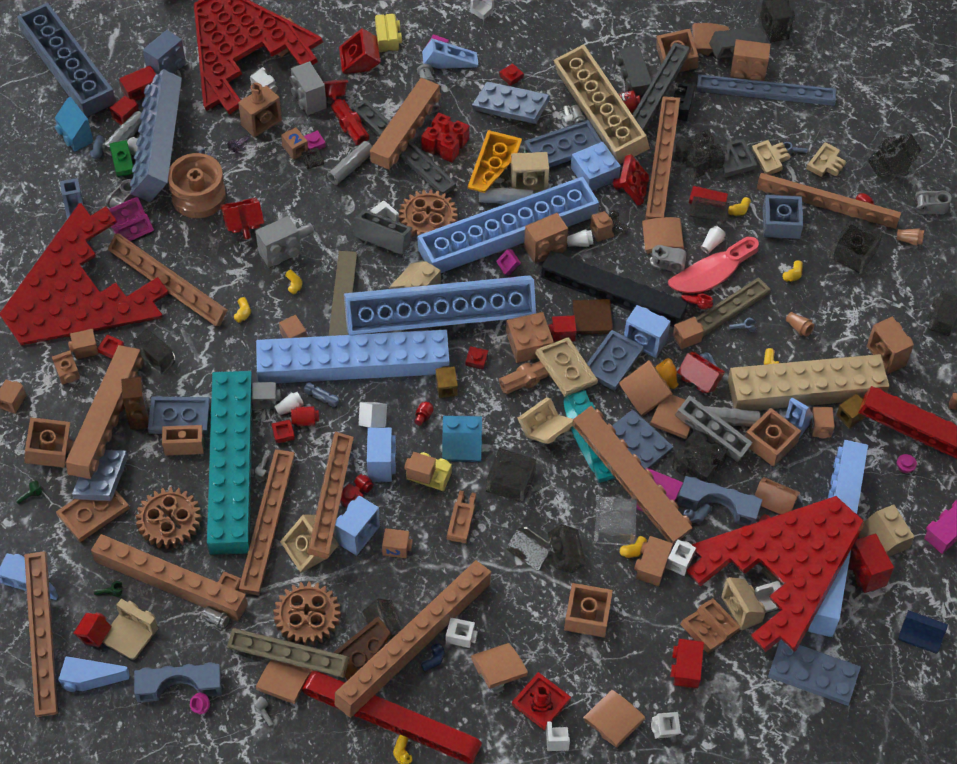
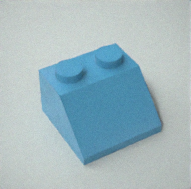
[55,97,93,151]
[442,416,482,462]

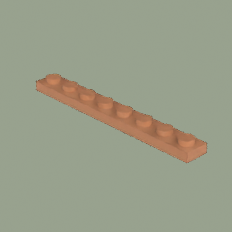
[646,97,680,220]
[757,173,901,229]
[108,234,227,326]
[307,432,354,559]
[239,449,295,595]
[24,551,58,717]

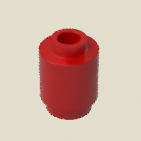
[291,406,319,426]

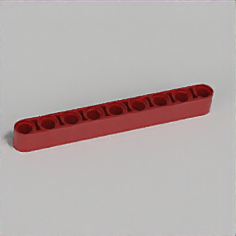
[302,670,482,764]

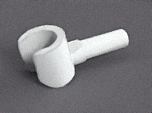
[562,106,573,127]

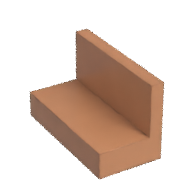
[755,477,800,514]

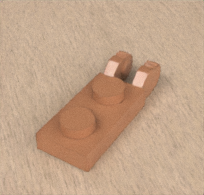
[447,490,476,543]

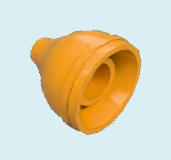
[655,358,679,389]

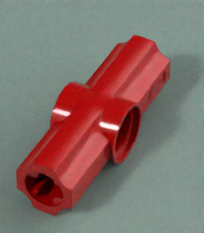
[331,99,369,145]

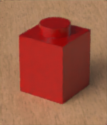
[110,96,139,125]
[548,315,576,343]
[73,612,112,647]

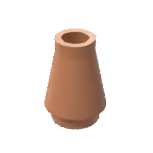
[897,228,924,246]
[786,312,814,336]

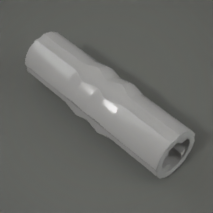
[102,111,142,156]
[327,141,372,185]
[479,188,534,204]
[705,406,760,427]

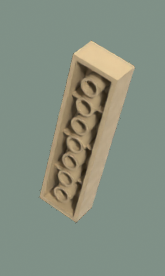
[554,44,650,164]
[728,354,889,411]

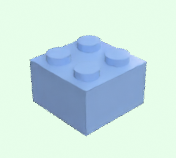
[571,142,621,191]
[624,305,670,358]
[367,428,396,482]
[335,496,380,556]

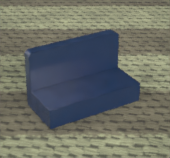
[898,610,948,654]

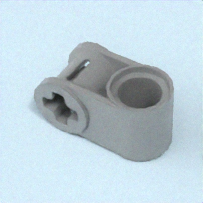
[105,179,136,208]
[915,190,952,215]
[650,245,687,273]

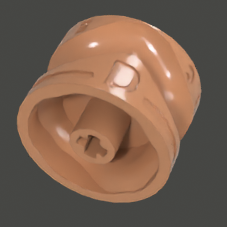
[168,153,226,218]

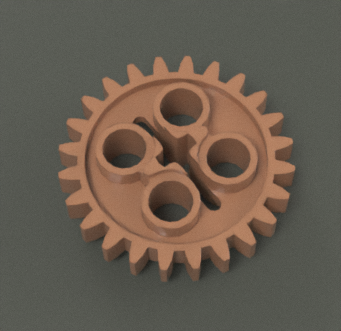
[399,189,458,240]
[136,487,202,549]
[273,581,341,646]

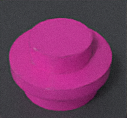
[897,454,917,473]
[190,693,210,714]

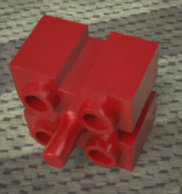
[421,112,470,163]
[221,197,264,240]

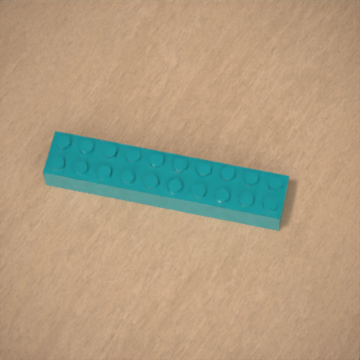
[207,371,253,555]

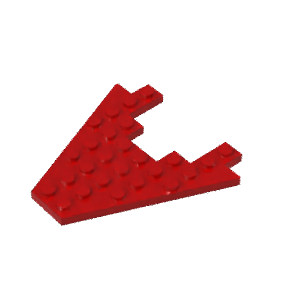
[194,0,324,115]
[0,203,169,345]
[687,496,864,652]

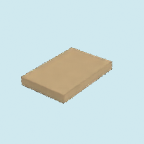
[535,337,598,397]

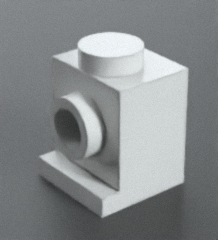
[250,67,278,93]
[666,539,696,576]
[446,617,478,648]
[651,712,681,739]

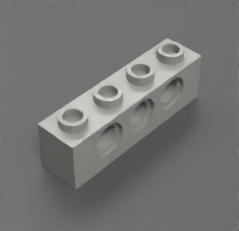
[675,395,753,462]

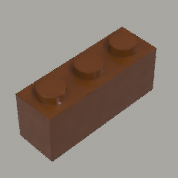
[121,376,149,430]

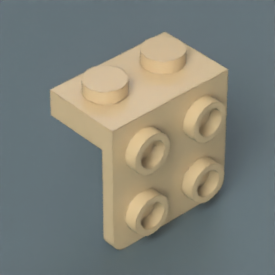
[518,397,573,444]
[102,599,158,660]

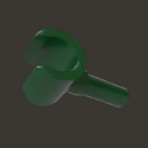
[16,481,42,504]
[94,581,122,597]

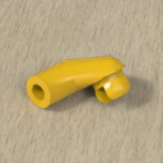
[727,197,751,216]
[783,261,803,282]
[285,269,302,294]
[234,297,251,323]
[764,348,779,365]
[620,536,647,558]
[393,735,413,764]

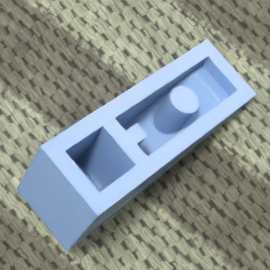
[422,39,478,69]
[785,398,813,438]
[0,553,58,600]
[59,656,130,692]

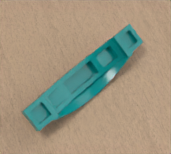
[563,390,615,483]

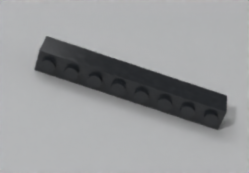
[541,250,688,327]

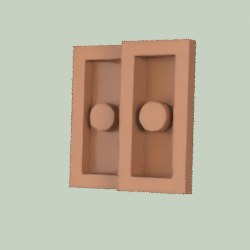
[692,23,729,56]
[642,217,684,254]
[619,360,673,416]
[650,395,692,439]
[680,598,741,654]
[471,643,528,689]
[256,659,312,704]
[583,690,645,747]

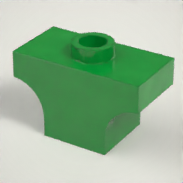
[109,140,134,177]

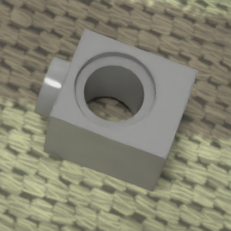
[252,382,281,409]

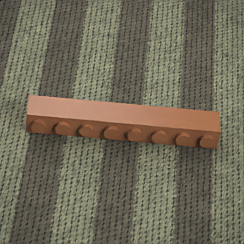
[65,345,144,479]
[572,406,692,545]
[91,534,248,622]

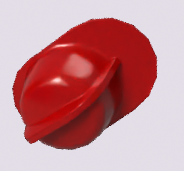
[323,80,348,101]

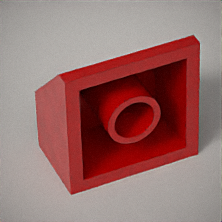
[339,28,381,74]

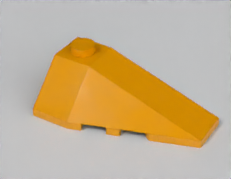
[468,130,522,193]

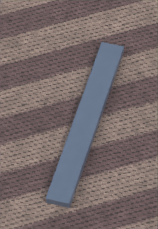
[697,74,836,106]

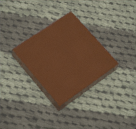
[572,299,613,335]

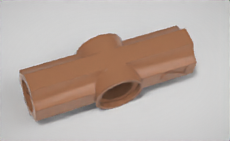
[499,361,550,394]

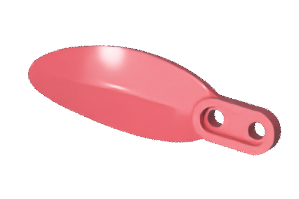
[668,237,759,293]

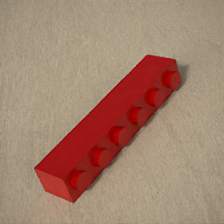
[858,386,957,459]

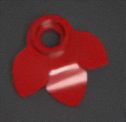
[681,292,713,310]

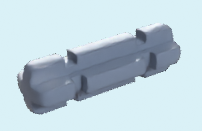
[304,382,339,407]

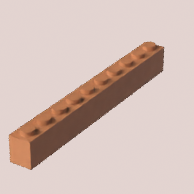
[335,560,491,718]

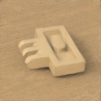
[752,140,791,175]
[806,142,846,177]

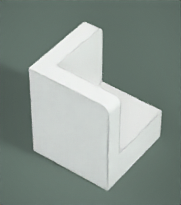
[470,0,494,20]
[371,201,399,223]
[359,402,387,428]
[755,581,781,613]
[546,722,570,751]

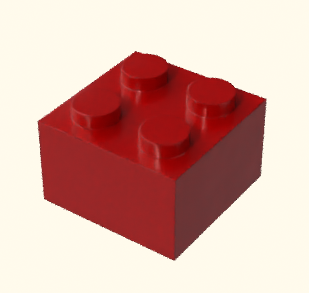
[848,533,894,593]

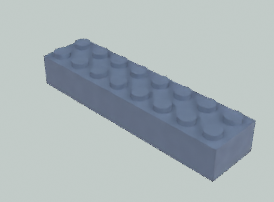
[17,2,116,117]
[130,69,182,202]

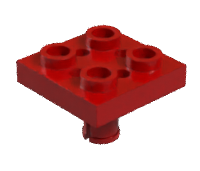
[613,154,649,205]
[512,672,571,731]

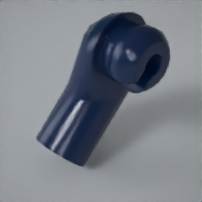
[420,643,445,672]

